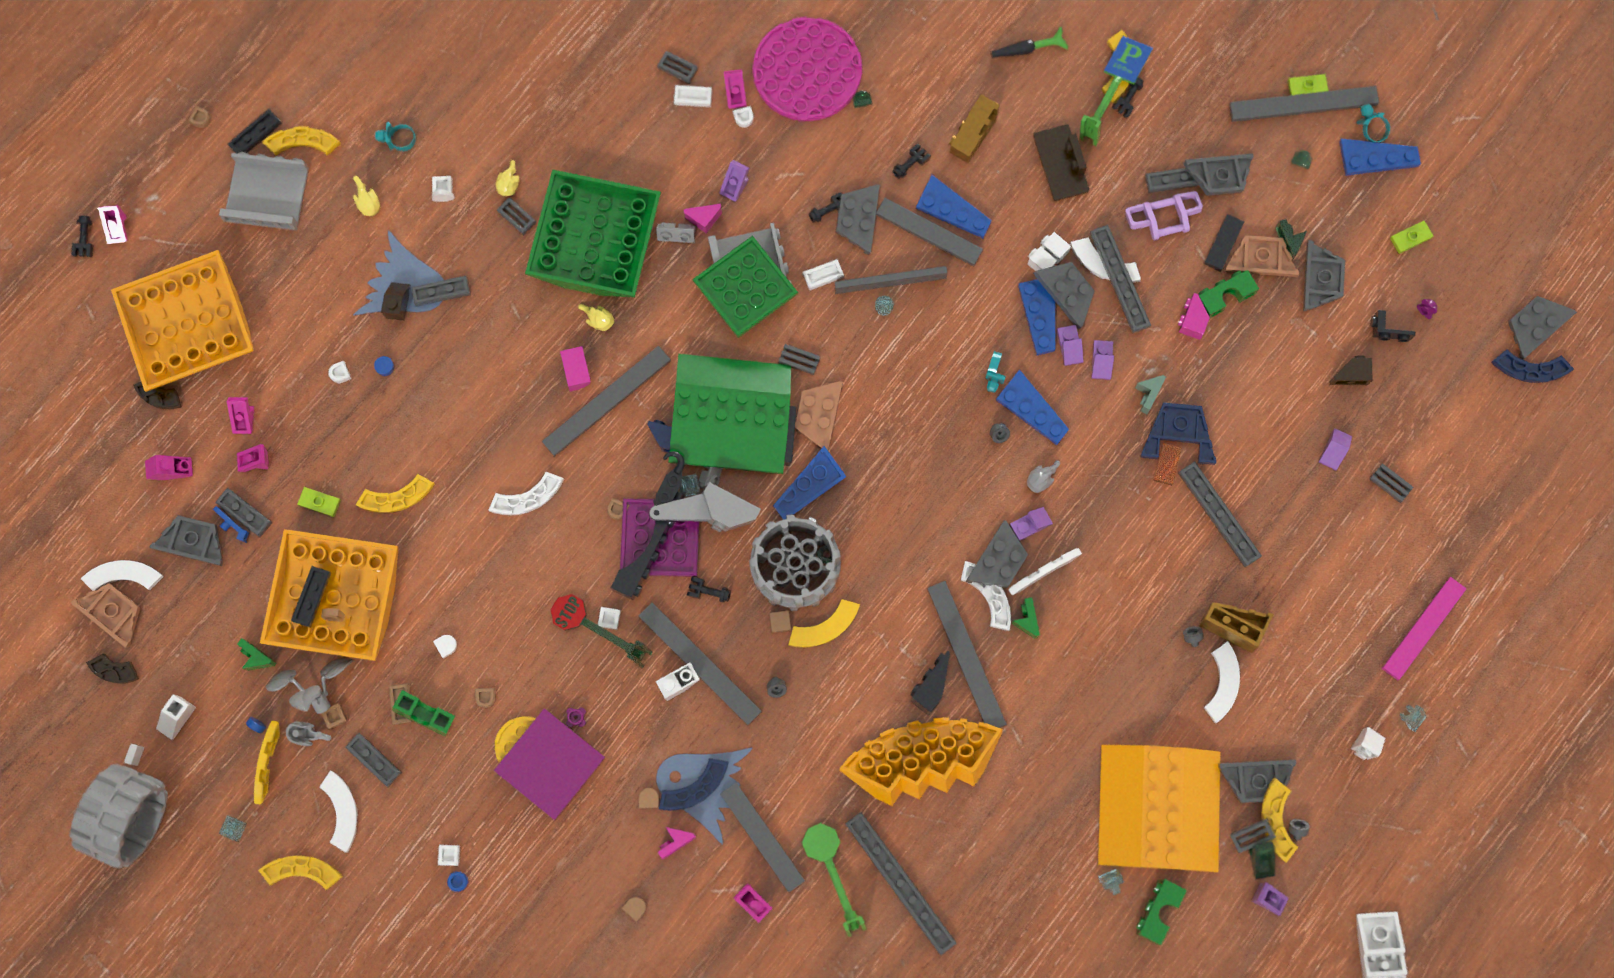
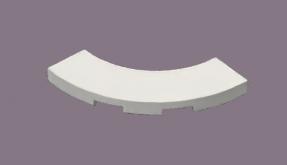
[1070,237,1141,283]
[489,472,564,515]
[1009,548,1082,595]
[81,560,164,591]
[961,561,1011,631]
[1204,642,1240,724]
[320,770,358,853]

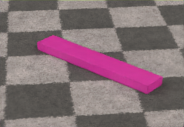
[1381,577,1467,681]

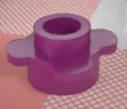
[1417,299,1437,319]
[566,708,586,727]

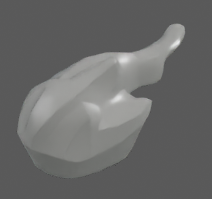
[1026,460,1060,493]
[286,721,331,746]

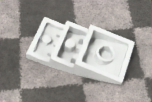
[1356,912,1408,978]

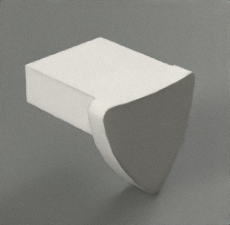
[432,176,454,202]

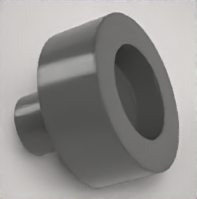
[990,423,1010,443]
[1183,626,1204,647]
[766,677,787,698]
[1288,819,1310,840]

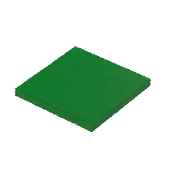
[692,235,798,338]

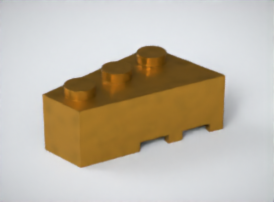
[949,94,1000,163]
[1199,602,1274,653]

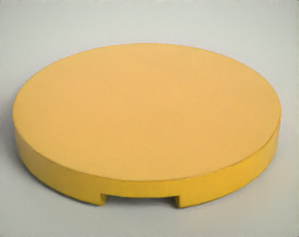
[495,717,536,763]

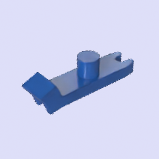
[213,506,249,543]

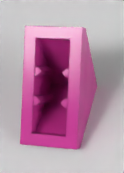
[684,204,722,233]

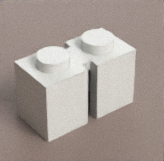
[1028,232,1071,271]

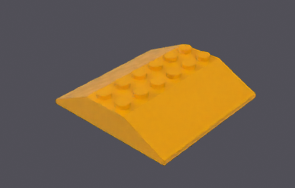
[111,250,254,392]
[260,529,398,661]
[1098,745,1220,872]

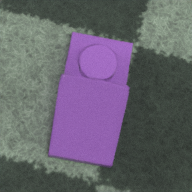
[719,160,749,202]
[1057,325,1083,366]
[1091,340,1114,380]
[1010,507,1053,541]

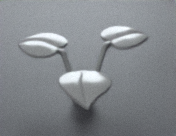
[265,658,355,714]

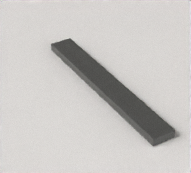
[1229,86,1379,122]
[542,346,671,457]
[927,581,1007,728]
[639,603,762,725]
[845,812,957,956]

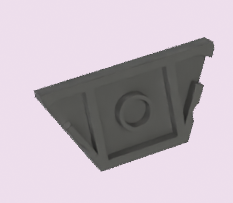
[1183,154,1253,196]
[835,185,880,255]
[1303,240,1345,311]
[1033,262,1094,329]
[1508,296,1577,360]
[150,515,223,566]
[966,520,1028,588]
[1218,760,1296,803]

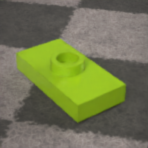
[1288,74,1328,95]
[1390,221,1433,254]
[297,487,341,517]

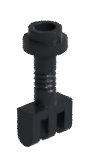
[1112,77,1144,118]
[892,143,931,179]
[808,192,843,223]
[71,216,93,257]
[686,577,731,603]

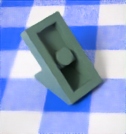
[1135,375,1166,414]

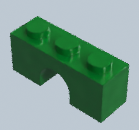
[1198,270,1259,319]
[392,690,455,737]
[1136,879,1187,945]

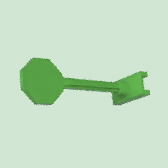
[802,823,867,937]

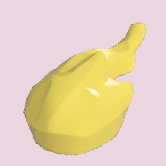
[495,160,519,196]
[353,176,380,216]
[578,304,614,331]

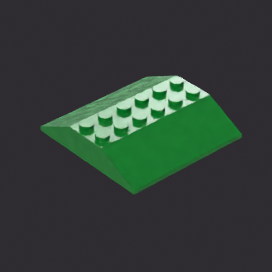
[525,169,661,297]
[668,354,791,474]

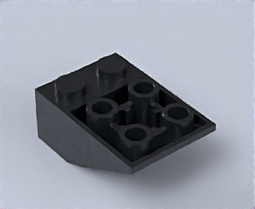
[910,651,950,716]

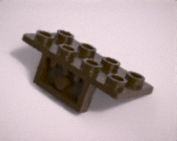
[1033,124,1090,201]

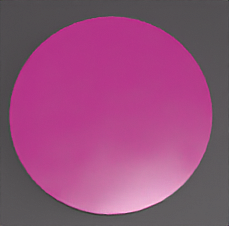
[753,17,862,121]

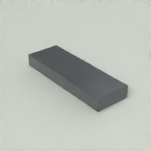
[1145,168,1199,193]
[411,276,471,306]
[215,488,272,537]
[345,733,402,787]

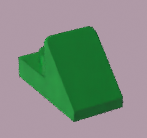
[1012,597,1040,639]
[237,638,277,671]

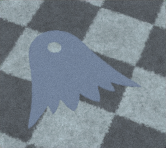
[353,231,443,315]
[656,748,752,844]

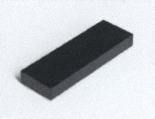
[227,109,282,154]
[1204,214,1244,272]
[784,406,796,466]
[291,566,331,628]

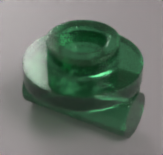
[853,91,872,108]
[1291,150,1313,169]

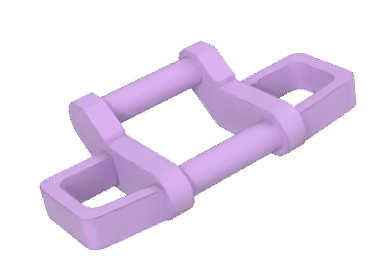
[1125,191,1203,240]

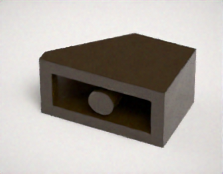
[381,282,411,321]
[1330,355,1373,385]

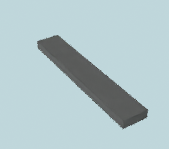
[876,198,983,266]
[1090,225,1151,333]
[835,266,947,294]
[1178,462,1262,567]
[720,783,805,892]

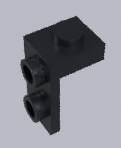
[1370,310,1416,342]

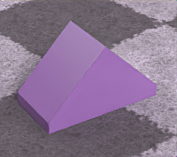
[1319,428,1352,470]
[1251,883,1289,916]

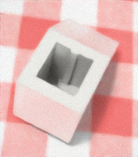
[656,663,700,701]
[156,694,196,740]
[1351,727,1385,760]

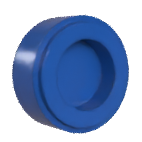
[374,356,394,376]
[246,717,267,733]
[447,872,468,892]

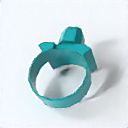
[1355,104,1390,142]
[375,121,416,151]
[985,351,1006,393]

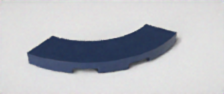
[1491,349,1574,383]
[659,758,729,811]

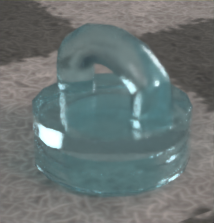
[875,296,893,316]

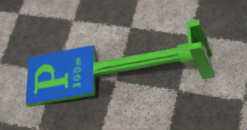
[1079,36,1153,146]

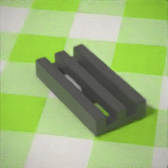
[657,51,698,84]
[497,197,536,236]
[778,344,820,375]
[1370,463,1414,503]
[1230,818,1276,853]

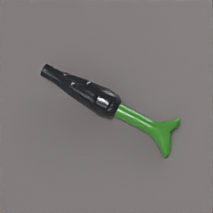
[991,27,1068,58]

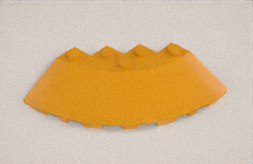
[839,717,1003,806]

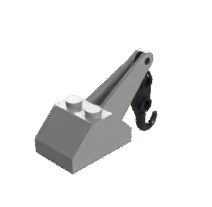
[649,451,761,532]

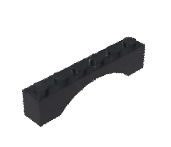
[611,491,684,601]

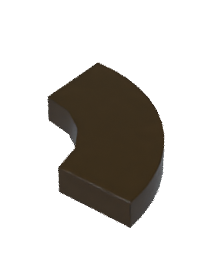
[133,382,182,410]
[86,653,139,684]

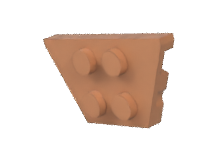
[1225,235,1299,277]
[795,381,843,451]
[70,583,140,649]

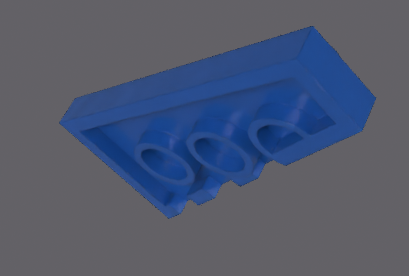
[1339,139,1421,176]
[916,175,992,238]
[1018,279,1055,356]
[996,369,1069,445]
[773,446,846,520]

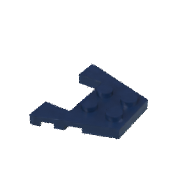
[1140,402,1217,465]

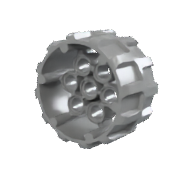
[749,514,841,611]
[70,764,168,868]

